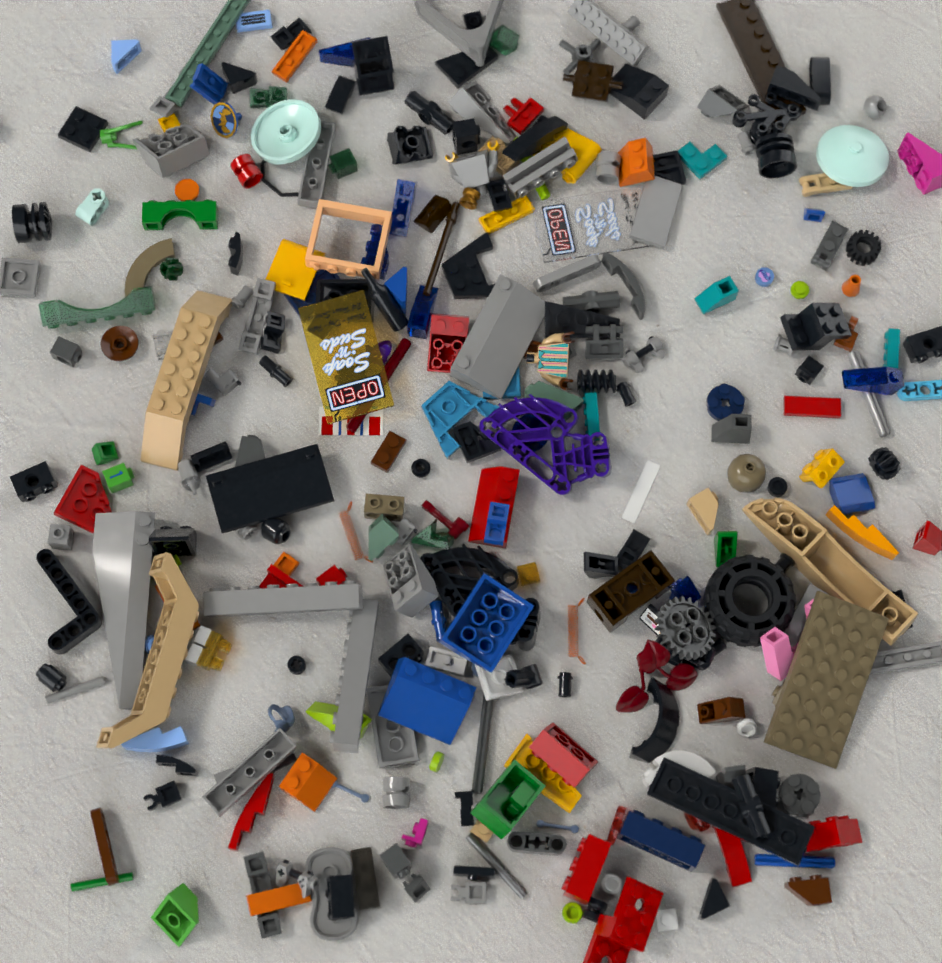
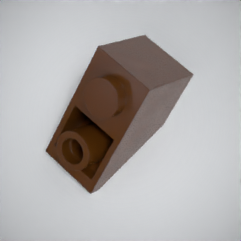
[697,697,746,724]
[784,875,832,906]

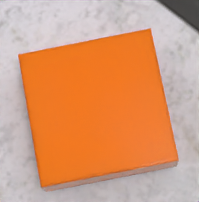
[274,551,300,576]

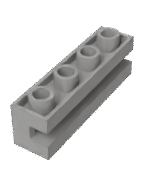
[503,137,578,199]

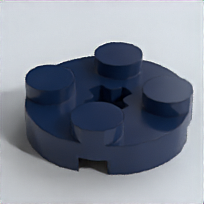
[706,383,745,421]

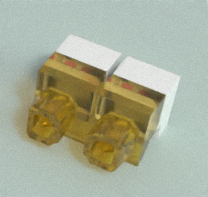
[185,625,232,672]

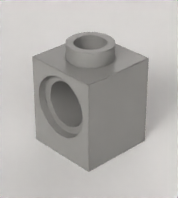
[47,524,74,550]

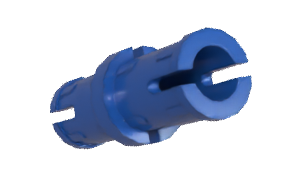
[429,600,447,642]

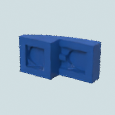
[484,502,510,546]

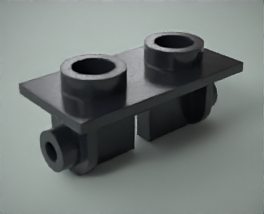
[190,441,233,473]

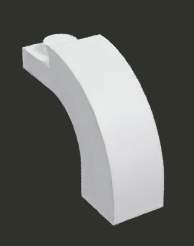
[642,751,716,787]

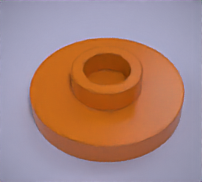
[175,179,200,202]

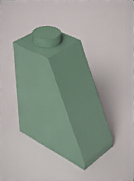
[524,381,584,430]

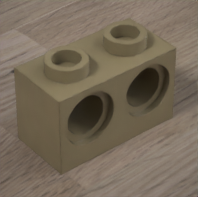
[364,493,405,522]

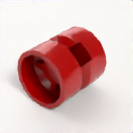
[230,154,263,189]

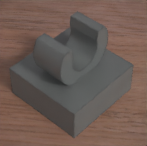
[403,874,430,903]

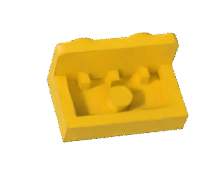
[799,448,845,488]

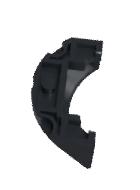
[629,678,679,763]

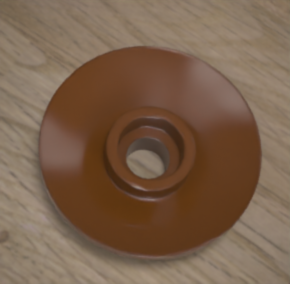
[100,326,139,361]

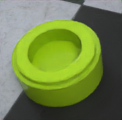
[429,751,445,773]
[562,902,583,924]

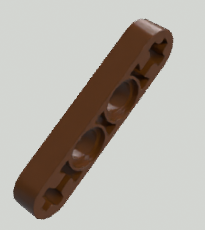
[90,807,119,886]

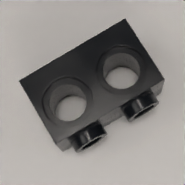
[378,634,424,677]

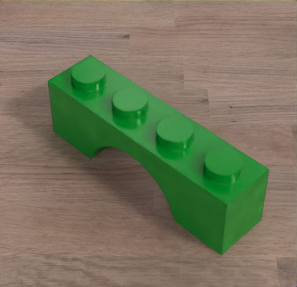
[142,199,218,230]

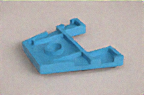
[421,381,499,459]

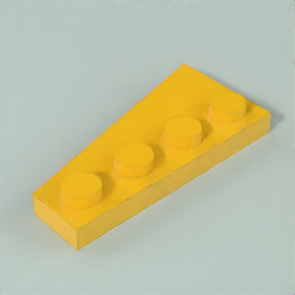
[504,734,582,814]

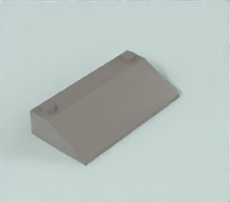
[450,274,545,400]

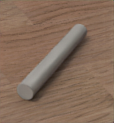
[45,676,105,704]

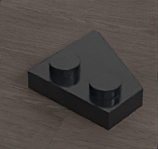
[452,421,501,463]

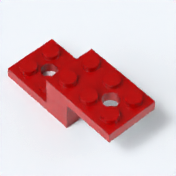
[583,877,664,963]

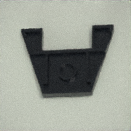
[442,232,495,299]

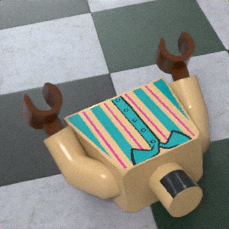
[527,331,575,390]

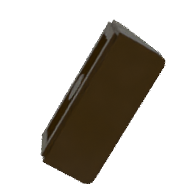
[414,195,452,233]

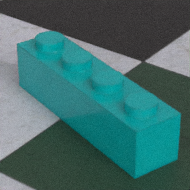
[882,328,900,377]
[582,392,600,441]

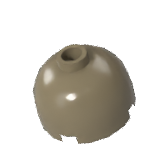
[727,454,766,492]

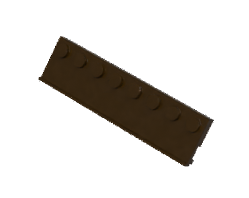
[716,0,806,124]

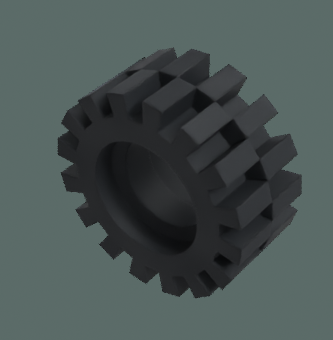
[846,230,882,266]

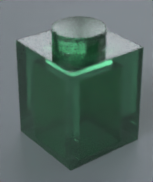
[489,25,520,56]
[328,148,358,179]

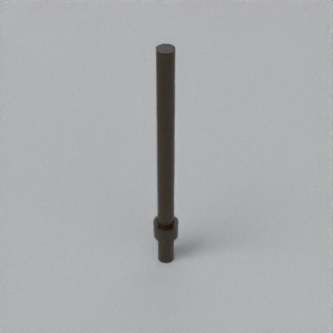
[423,202,460,296]

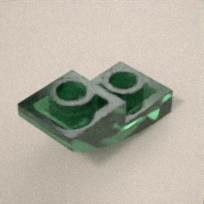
[249,86,287,108]

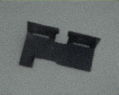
[455,789,474,826]

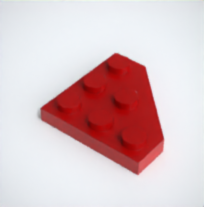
[54,465,112,534]

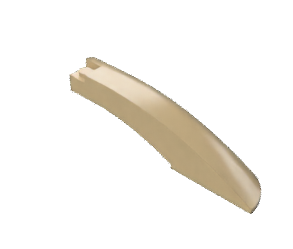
[742,498,918,646]

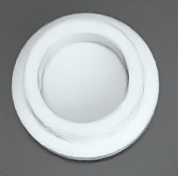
[736,718,757,737]
[602,873,622,895]

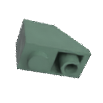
[368,514,399,561]

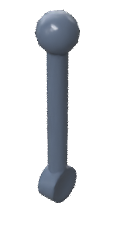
[332,780,369,803]
[537,820,579,833]

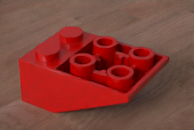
[427,313,469,373]

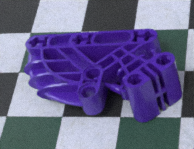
[479,394,612,495]

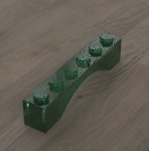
[38,286,156,329]

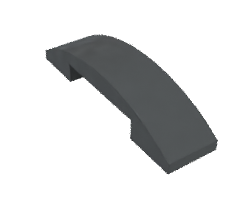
[601,252,645,320]
[243,852,282,939]

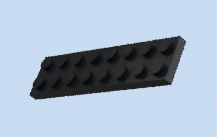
[647,757,816,866]

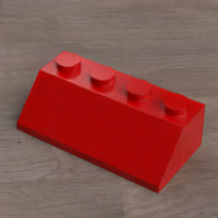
[468,466,520,549]

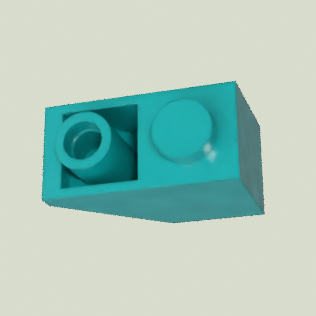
[694,276,739,315]

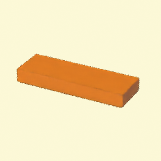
[271,30,318,83]
[246,883,311,917]

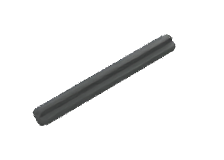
[472,696,494,793]

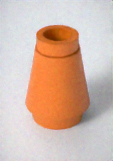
[842,275,861,297]

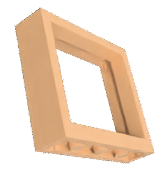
[305,199,392,280]

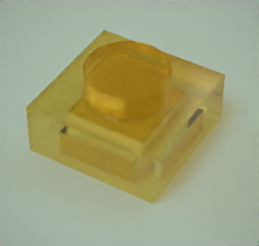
[517,562,540,586]

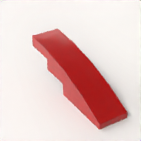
[228,773,275,852]

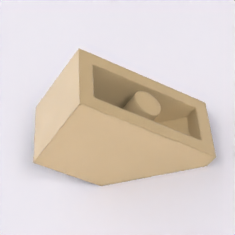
[686,488,719,536]

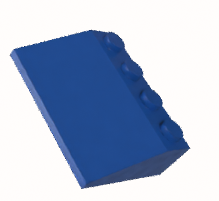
[439,573,534,673]
[377,657,476,745]

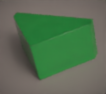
[714,531,738,567]

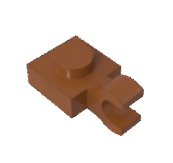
[833,316,859,352]

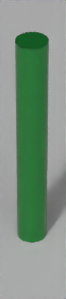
[71,872,134,892]

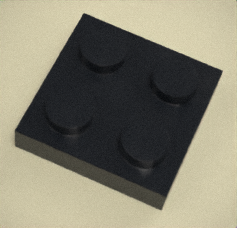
[57,106,108,152]

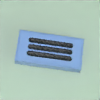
[236,9,273,33]

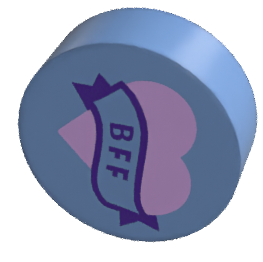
[755,267,774,287]

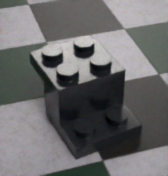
[351,36,394,96]
[780,303,852,351]

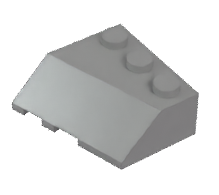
[132,123,210,178]

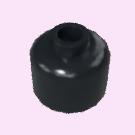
[261,518,291,545]

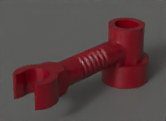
[421,500,470,540]

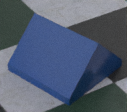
[384,267,408,316]

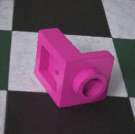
[402,818,429,848]

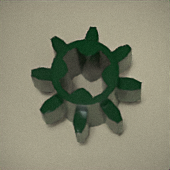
[160,257,183,281]

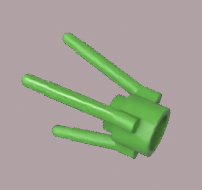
[100,121,143,149]

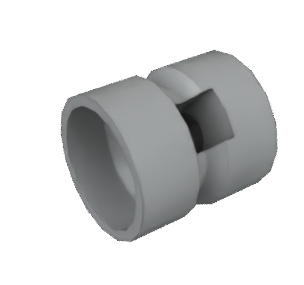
[596,151,621,185]
[383,777,410,809]

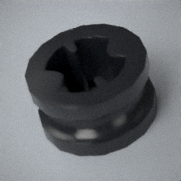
[287,656,306,675]

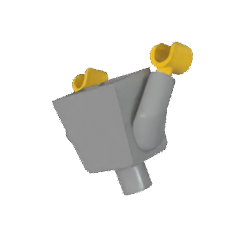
[445,140,500,196]

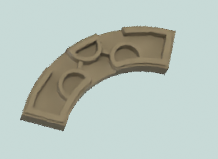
[125,238,175,301]

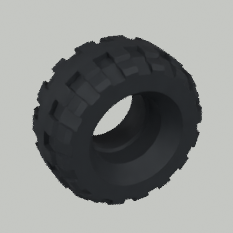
[703,555,796,647]

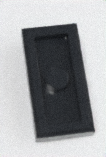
[453,865,495,881]

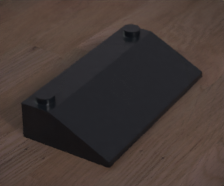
[206,444,334,534]

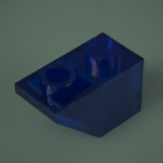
[669,575,701,603]

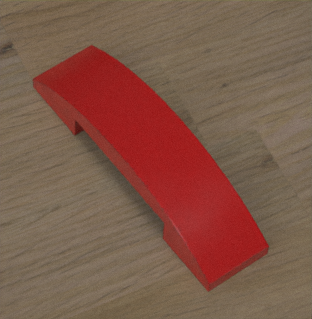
[712,826,752,887]

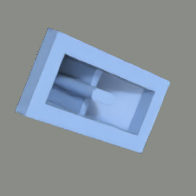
[111,39,142,74]

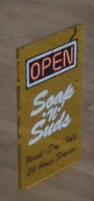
[298,290,395,424]

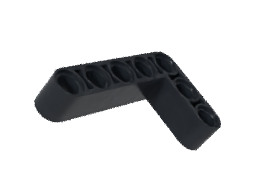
[36,549,102,655]

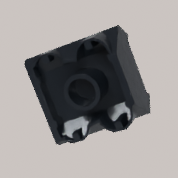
[387,126,433,165]

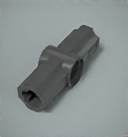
[562,290,620,313]

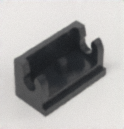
[327,875,355,920]

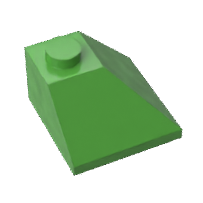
[151,883,199,947]

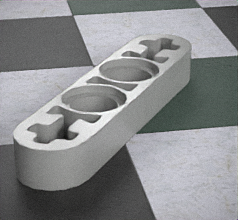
[533,255,601,293]

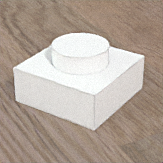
[655,908,679,932]

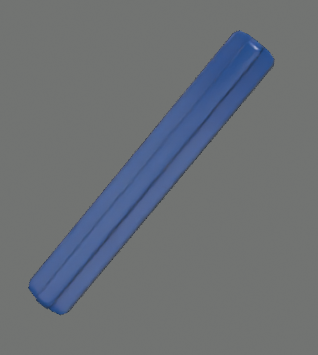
[754,854,835,869]

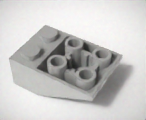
[383,543,438,618]

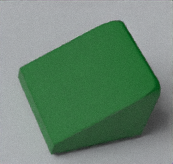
[92,441,119,465]

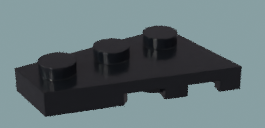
[435,46,498,89]

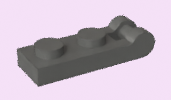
[810,221,848,271]

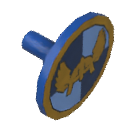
[211,102,242,138]

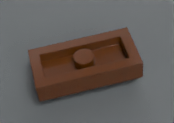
[371,431,406,473]

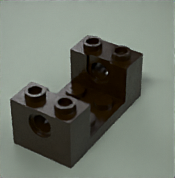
[587,550,675,633]

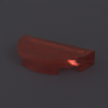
[606,805,626,846]

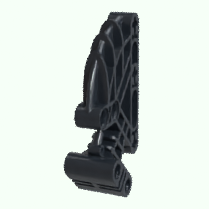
[420,543,541,651]

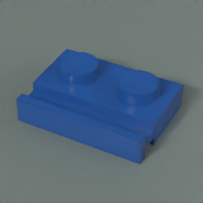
[190,63,228,105]

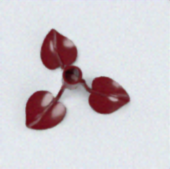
[616,639,698,712]

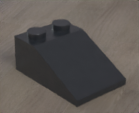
[609,64,669,120]
[315,279,374,323]
[149,526,197,556]

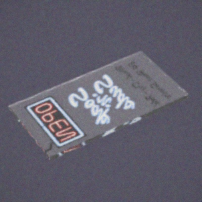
[531,185,652,263]

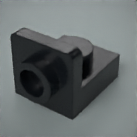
[795,356,824,385]

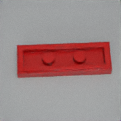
[783,396,841,418]

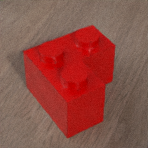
[806,815,863,852]

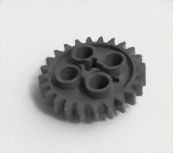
[654,596,716,661]

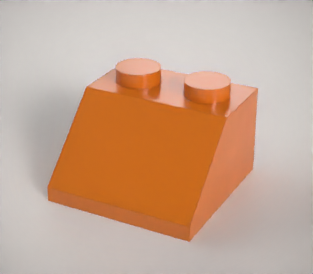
[618,137,655,187]
[279,753,338,812]

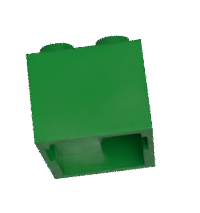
[470,759,546,840]

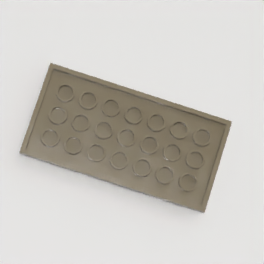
[764,591,889,769]

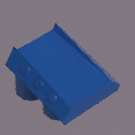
[829,473,875,516]

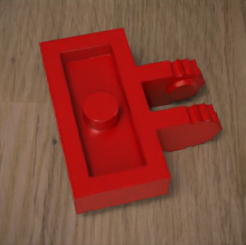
[503,97,544,135]

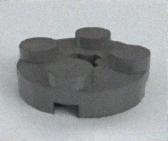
[778,774,821,816]

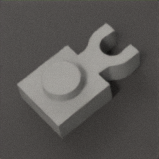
[451,882,486,904]

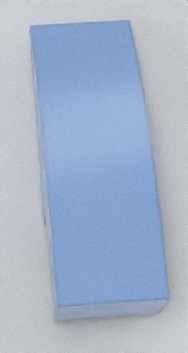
[122,726,189,752]

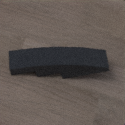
[502,116,568,161]

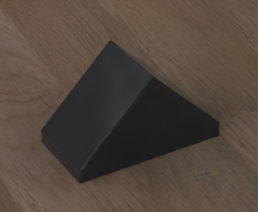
[221,62,258,94]
[584,552,618,578]
[698,878,730,920]

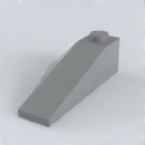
[449,81,516,144]

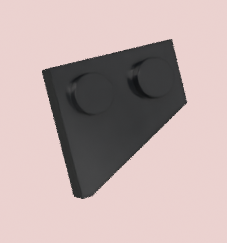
[653,150,686,185]

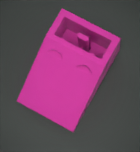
[898,132,942,195]

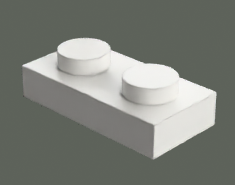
[425,646,467,676]

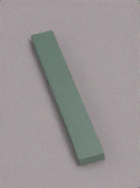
[165,0,251,108]

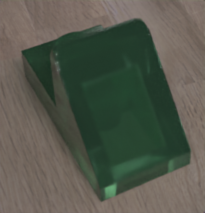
[411,519,454,550]

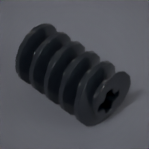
[577,369,616,393]

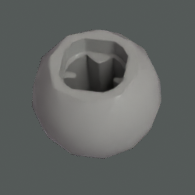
[863,95,886,118]

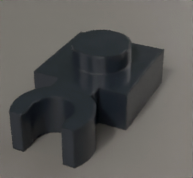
[143,781,182,811]

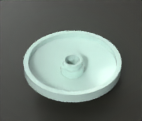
[251,99,321,164]
[816,125,889,187]

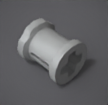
[773,334,792,356]

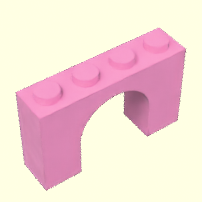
[760,599,814,681]

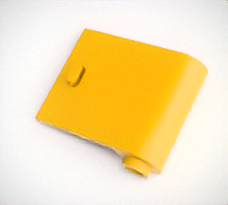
[533,128,602,183]
[265,239,326,301]

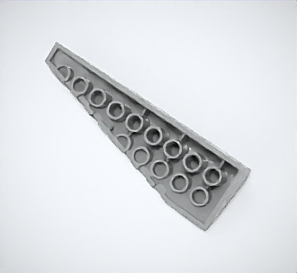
[92,511,155,709]

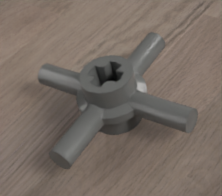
[559,39,601,75]

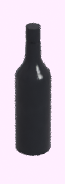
[361,268,409,332]

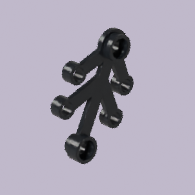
[732,92,802,136]

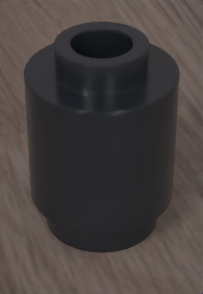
[36,663,67,692]

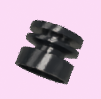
[755,133,797,178]
[12,202,52,243]

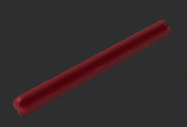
[346,338,411,433]

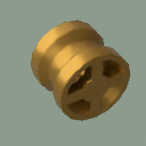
[459,188,481,210]

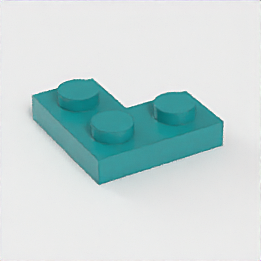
[678,142,727,180]

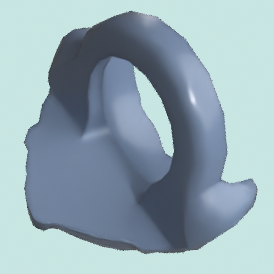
[268,704,295,733]

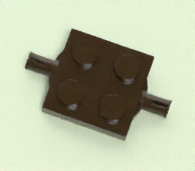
[563,60,623,102]

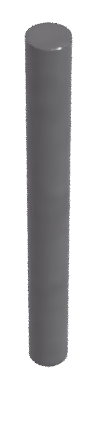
[466,833,527,899]

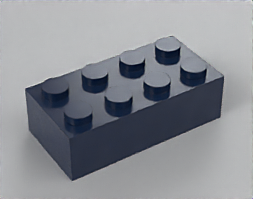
[616,810,705,872]

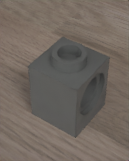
[50,336,82,368]

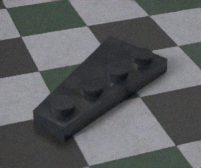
[545,301,620,338]

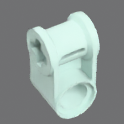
[75,189,109,226]

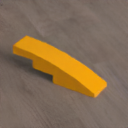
[826,505,899,560]

